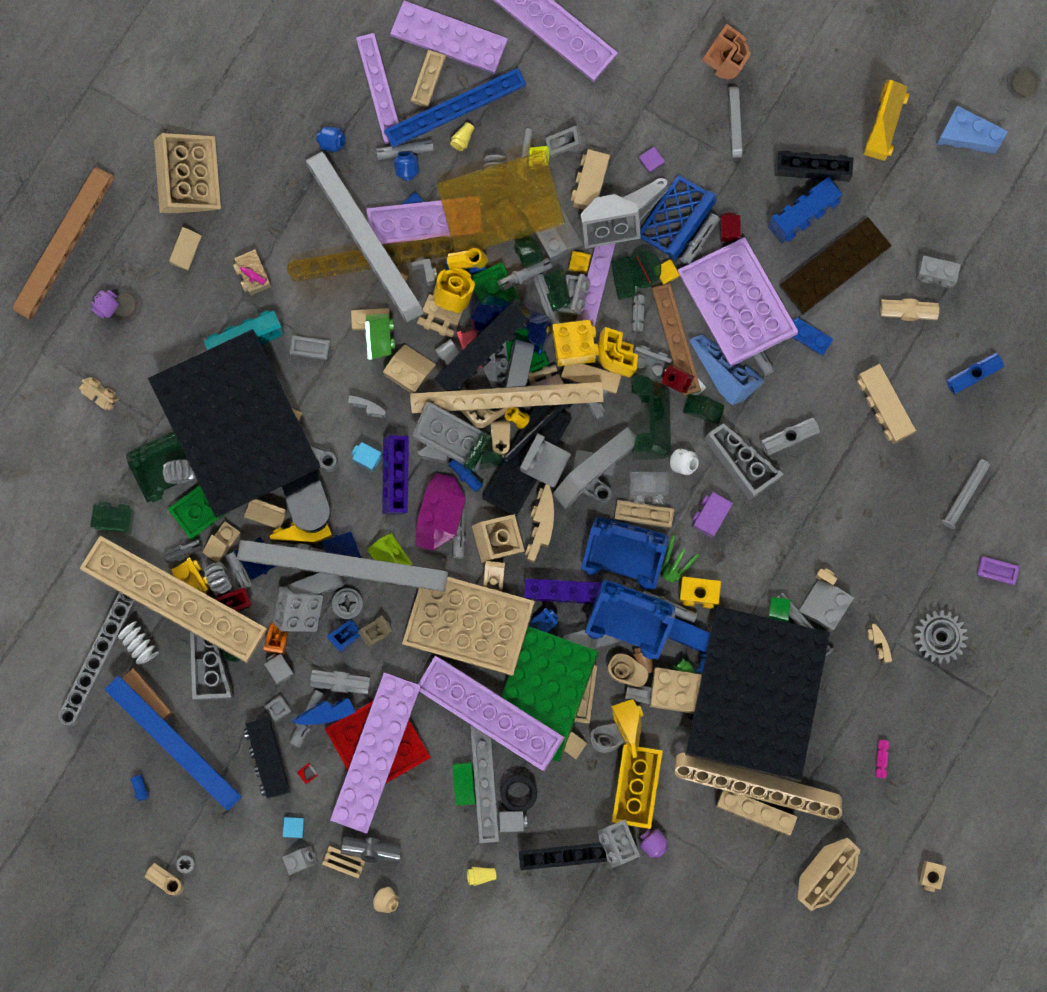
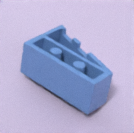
[937,106,1008,154]

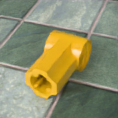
[447,248,488,270]

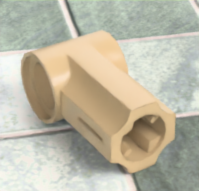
[145,863,184,896]

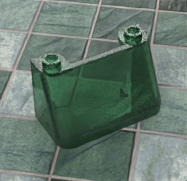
[631,376,671,460]
[126,431,188,503]

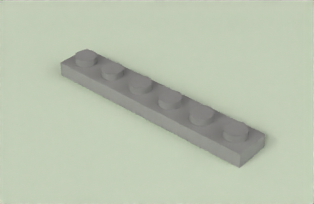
[471,726,499,843]

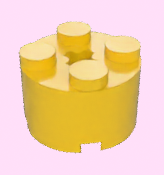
[433,267,475,313]

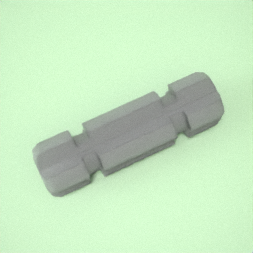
[632,294,644,332]

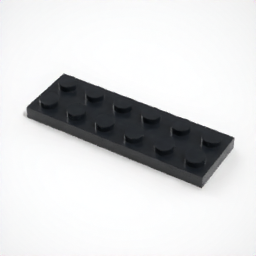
[483,405,572,517]

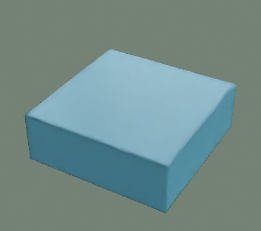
[283,817,304,838]

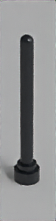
[503,404,573,462]

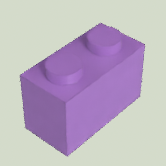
[692,492,733,539]

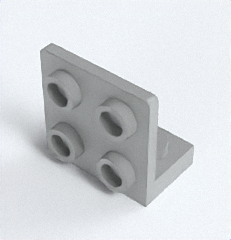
[520,434,571,488]
[273,587,323,632]

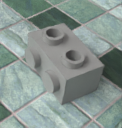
[916,256,961,288]

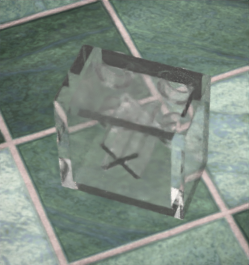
[628,472,669,504]

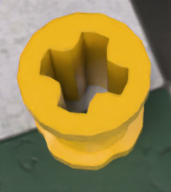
[504,407,530,429]

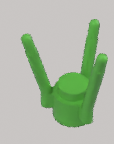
[661,535,699,584]

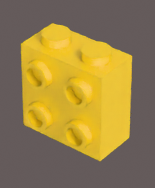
[552,320,599,367]

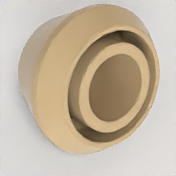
[373,887,399,913]

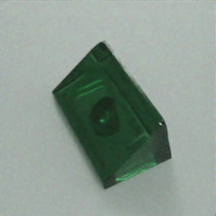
[480,451,503,470]

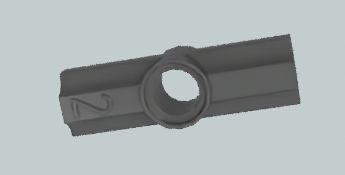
[340,836,401,864]

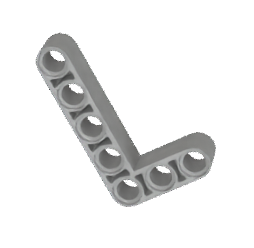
[552,427,641,509]

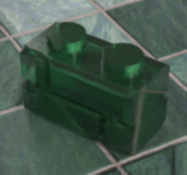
[90,502,134,534]

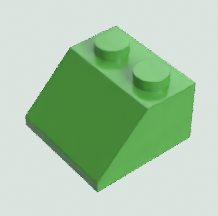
[365,314,395,360]

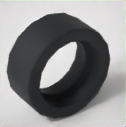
[500,775,537,812]

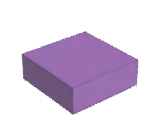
[639,147,665,174]

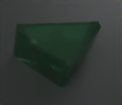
[683,394,725,425]

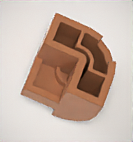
[702,24,751,79]

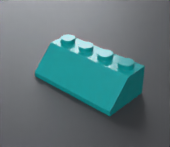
[204,310,284,350]

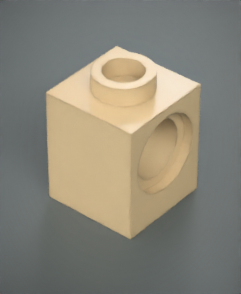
[919,861,946,892]

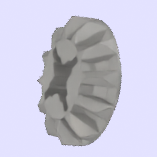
[332,588,363,619]

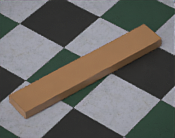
[652,283,701,397]

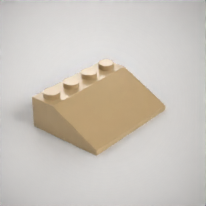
[154,133,221,213]

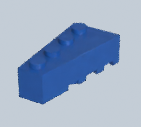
[768,177,843,244]

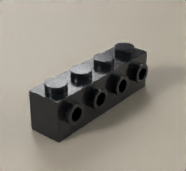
[775,151,854,182]
[244,717,291,800]

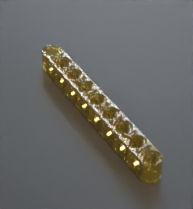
[287,236,454,281]

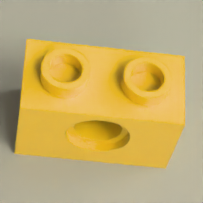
[679,577,721,609]

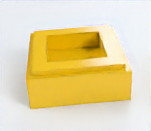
[568,251,591,274]
[654,259,680,285]

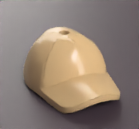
[608,654,648,687]

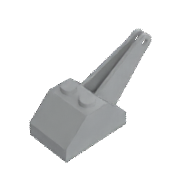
[580,178,668,249]

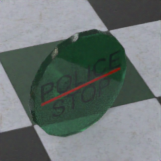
[627,251,661,288]

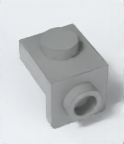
[411,258,438,286]
[282,846,317,875]

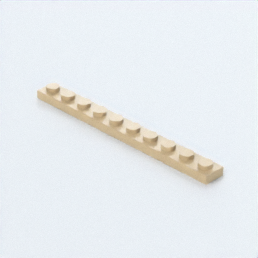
[410,382,603,413]

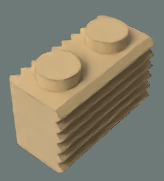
[233,250,271,296]

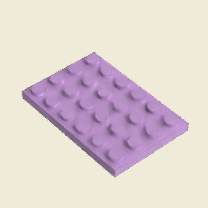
[677,237,798,367]

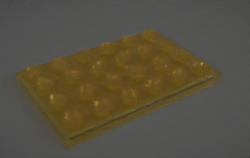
[437,151,565,253]

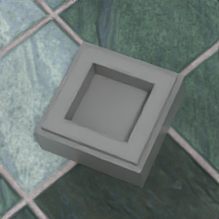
[264,695,292,722]

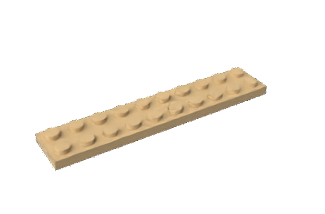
[80,536,267,663]

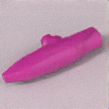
[240,267,267,285]

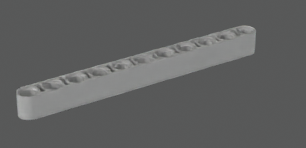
[305,151,424,323]
[237,540,448,591]

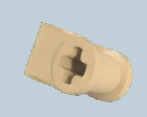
[491,421,510,459]

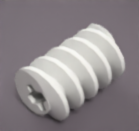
[118,621,159,664]

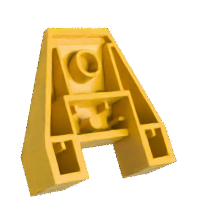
[863,80,909,161]

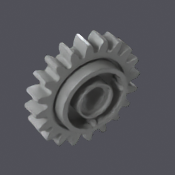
[913,610,968,664]

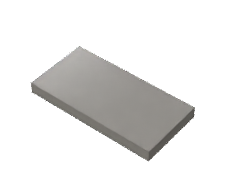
[412,402,491,471]

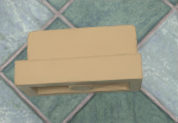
[244,499,287,529]

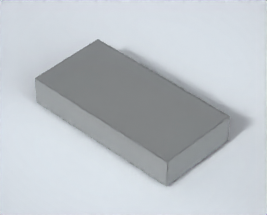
[289,335,330,360]

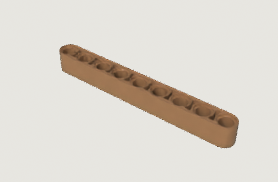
[12,167,114,320]

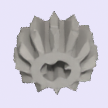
[163,459,195,484]
[204,562,232,596]

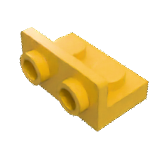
[171,557,211,595]

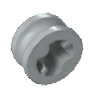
[176,856,195,873]

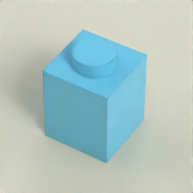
[351,442,383,472]

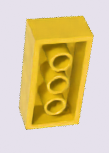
[611,745,663,829]

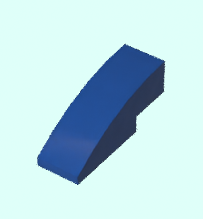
[291,698,356,725]

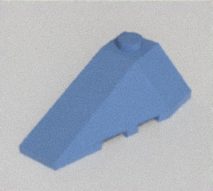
[690,335,764,405]

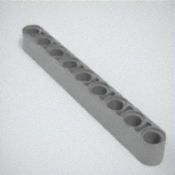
[59,592,137,726]

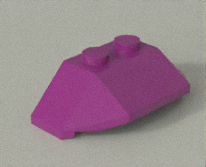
[415,473,466,551]

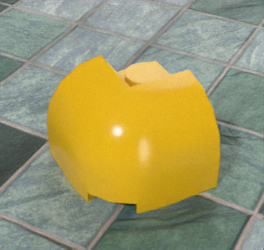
[598,327,638,378]

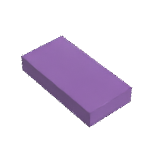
[977,556,1020,585]

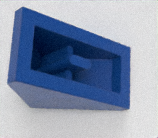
[327,619,361,654]

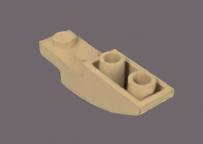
[525,484,554,563]

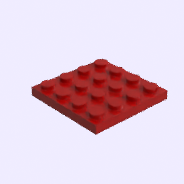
[325,701,431,784]

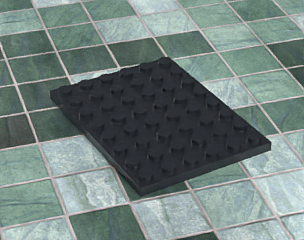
[148,329,321,518]
[685,606,830,782]

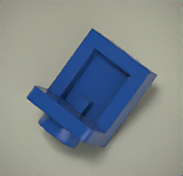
[529,608,558,633]

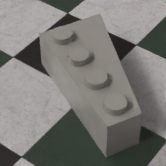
[704,423,784,500]
[190,632,234,701]

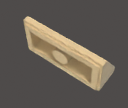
[169,227,202,271]

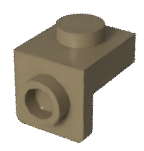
[358,616,392,648]

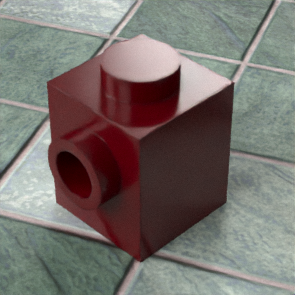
[661,365,695,393]

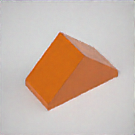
[263,623,289,655]

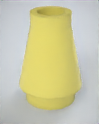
[450,122,474,151]
[467,867,496,886]

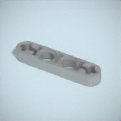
[728,86,742,158]

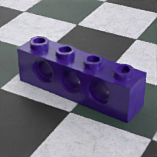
[382,435,409,515]
[524,579,602,604]

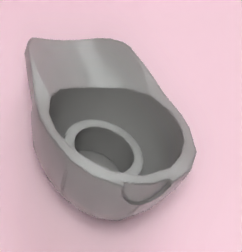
[591,723,625,753]

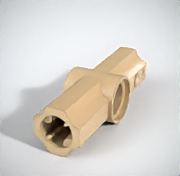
[880,299,939,321]

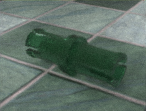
[463,433,492,471]

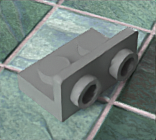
[634,346,672,384]
[598,820,640,868]

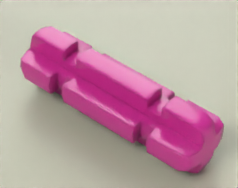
[876,740,889,779]

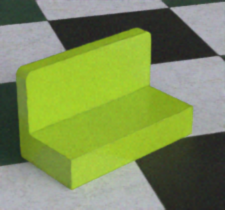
[368,533,413,566]

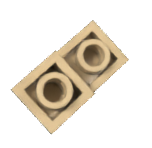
[867,624,892,664]

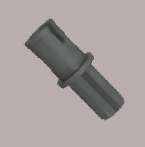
[163,539,202,563]

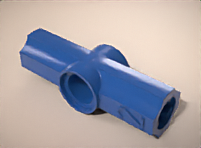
[946,353,1005,395]

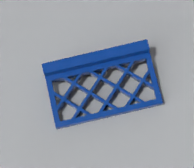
[640,175,717,262]

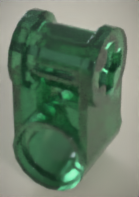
[514,231,544,268]

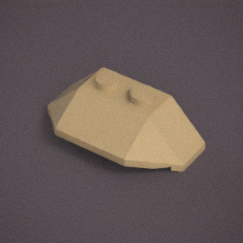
[798,838,860,911]

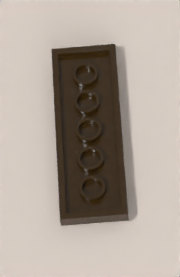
[779,217,892,315]

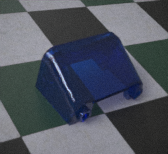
[471,295,553,356]

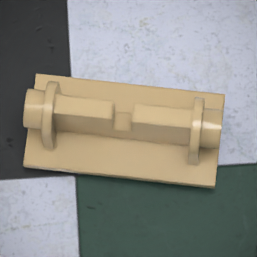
[79,377,120,411]

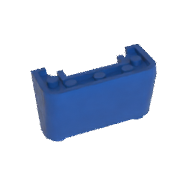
[581,517,669,590]
[585,580,675,660]

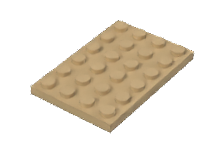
[402,577,535,676]

